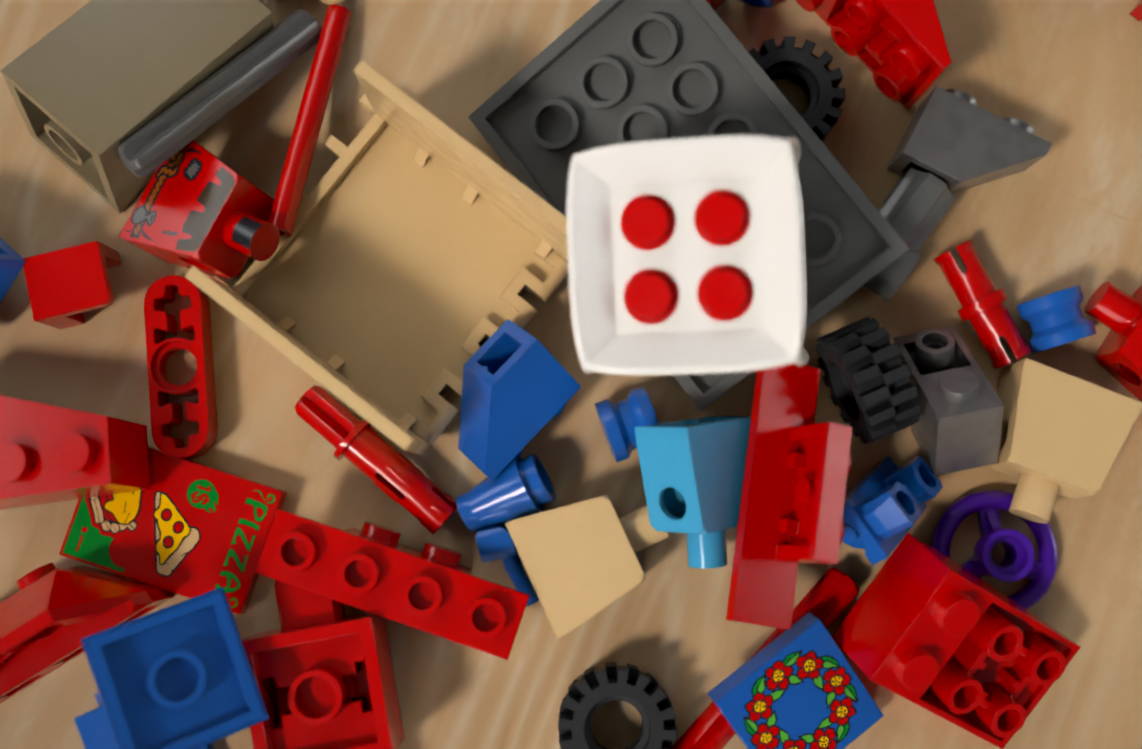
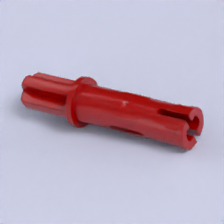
[295,385,457,535]

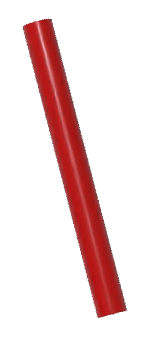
[268,4,352,238]

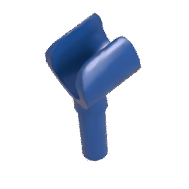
[476,523,539,607]

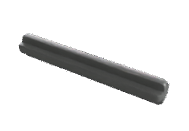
[117,9,322,178]

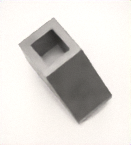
[887,86,1052,194]
[893,326,1004,475]

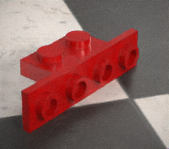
[726,363,852,630]
[254,509,530,660]

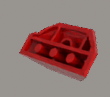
[0,563,174,704]

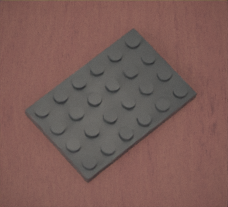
[468,0,909,411]

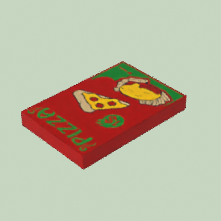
[59,446,287,615]

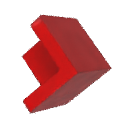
[23,241,121,329]

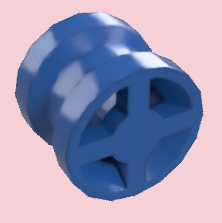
[1016,285,1097,354]
[595,386,659,463]

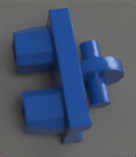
[842,456,943,565]

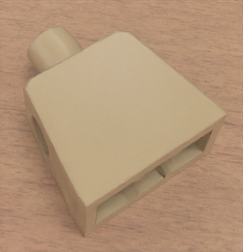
[988,358,1142,524]
[505,494,669,639]

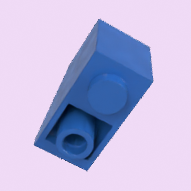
[458,319,581,481]

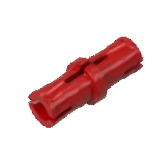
[934,240,1032,369]

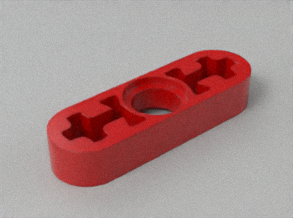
[144,275,218,459]

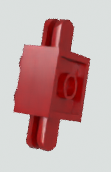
[242,580,405,749]

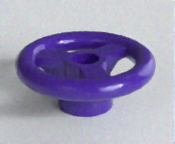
[931,490,1059,610]

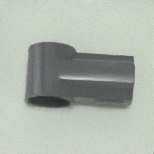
[864,167,955,301]

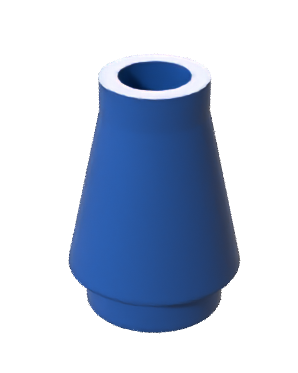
[456,453,556,532]

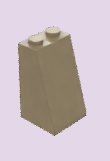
[1,0,273,213]

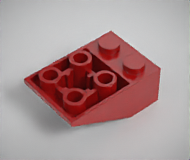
[795,0,952,110]
[832,533,1081,749]

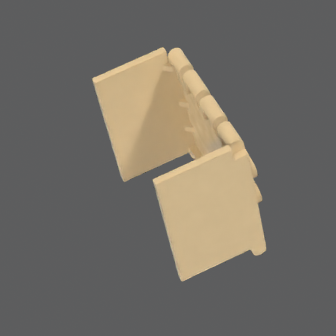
[185,60,569,455]

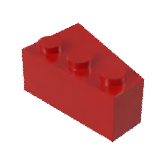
[0,395,151,510]

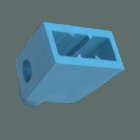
[635,416,751,569]

